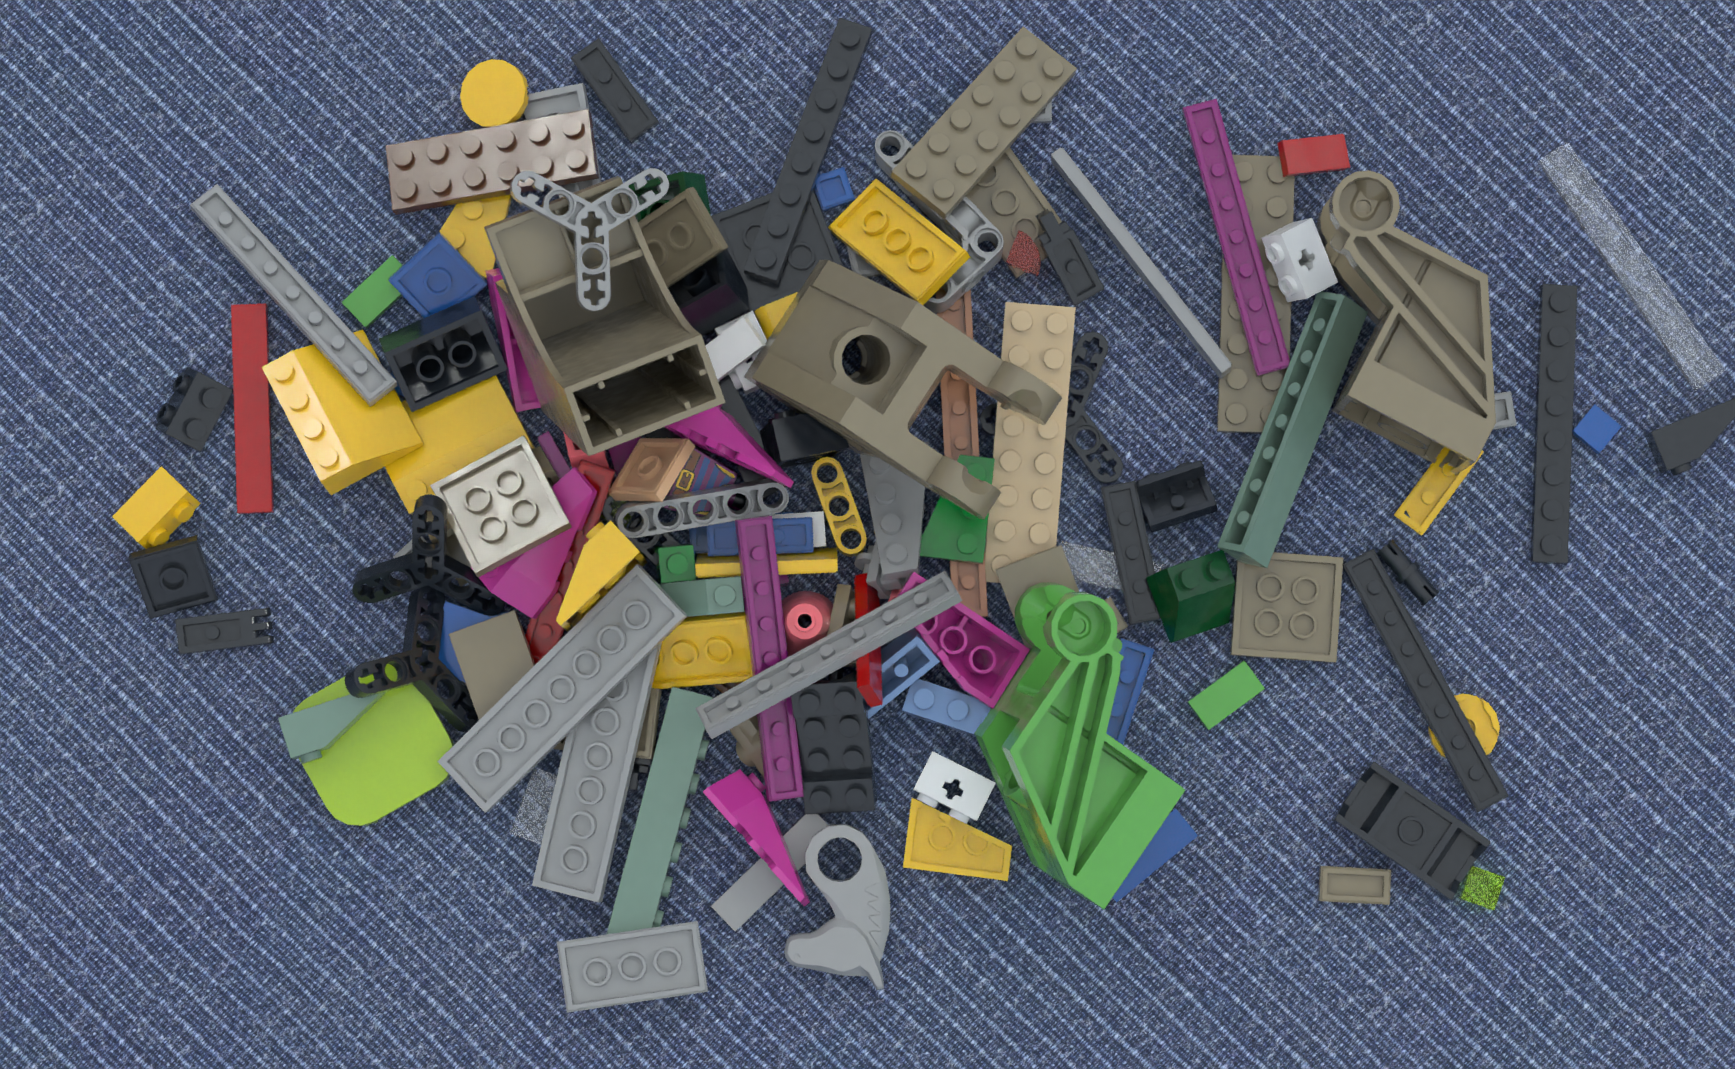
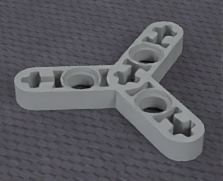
[510,168,669,312]

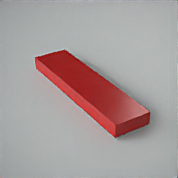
[854,573,883,707]

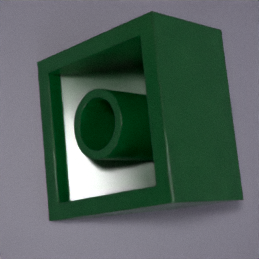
[1146,550,1235,643]

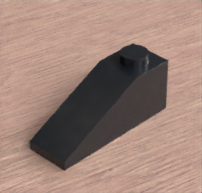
[1645,398,1735,476]

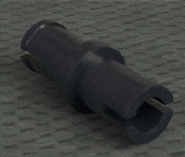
[1376,539,1440,607]

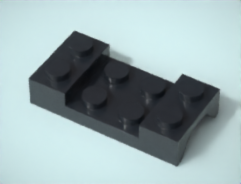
[791,670,877,815]
[1332,761,1491,900]

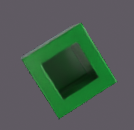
[655,543,696,583]

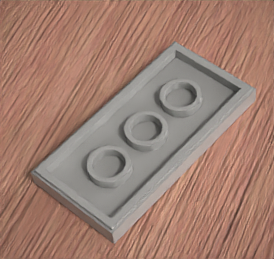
[557,921,708,1013]

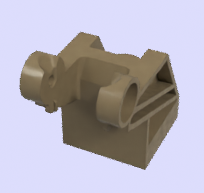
[1317,170,1496,475]
[744,260,1062,520]

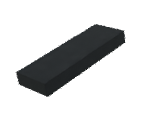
[571,38,659,143]

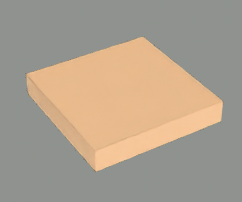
[608,438,695,502]

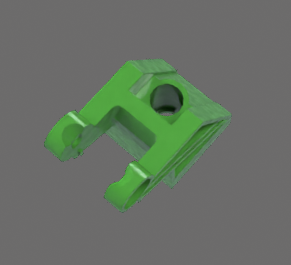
[974,582,1185,909]

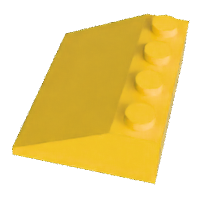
[262,330,424,495]
[385,375,535,515]
[556,520,647,632]

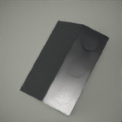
[379,296,508,412]

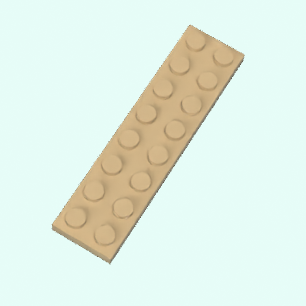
[985,302,1076,583]

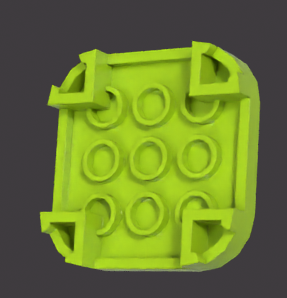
[293,664,454,826]

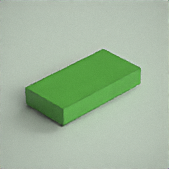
[342,255,402,329]
[1187,661,1265,730]

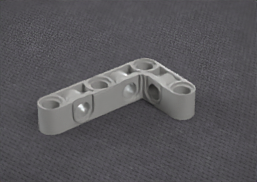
[875,130,1004,313]

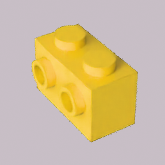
[112,466,201,549]

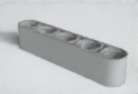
[615,478,789,538]

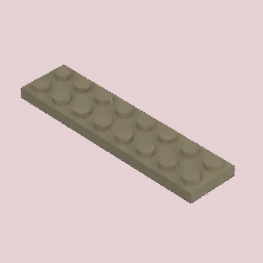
[1217,155,1295,434]

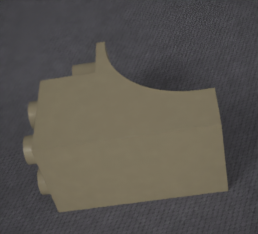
[484,176,726,456]

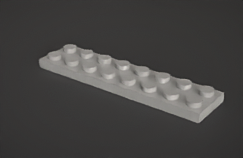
[437,565,688,813]
[532,642,662,903]

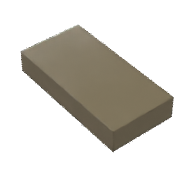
[1318,866,1391,905]

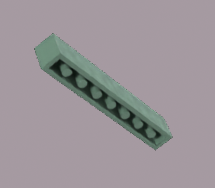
[1217,291,1368,568]
[607,687,713,934]

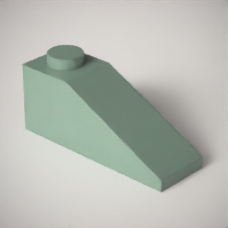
[659,576,745,617]
[278,692,386,764]

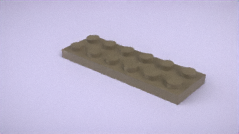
[891,26,1077,219]

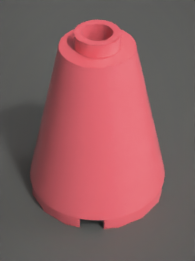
[782,591,833,656]

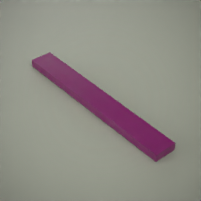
[1182,99,1290,377]
[735,515,804,802]

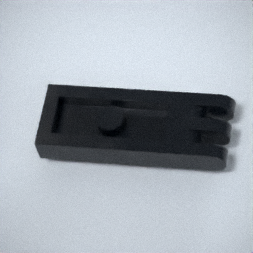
[175,608,274,655]

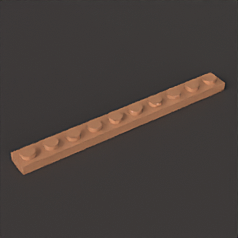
[936,288,988,617]

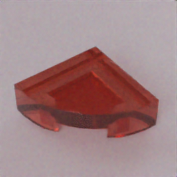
[1005,230,1041,277]

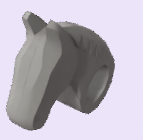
[784,823,891,990]

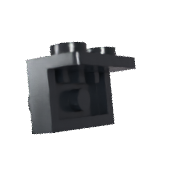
[155,367,233,452]
[1136,460,1217,533]

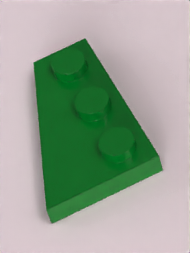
[920,455,995,564]

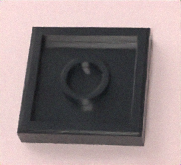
[129,535,218,619]

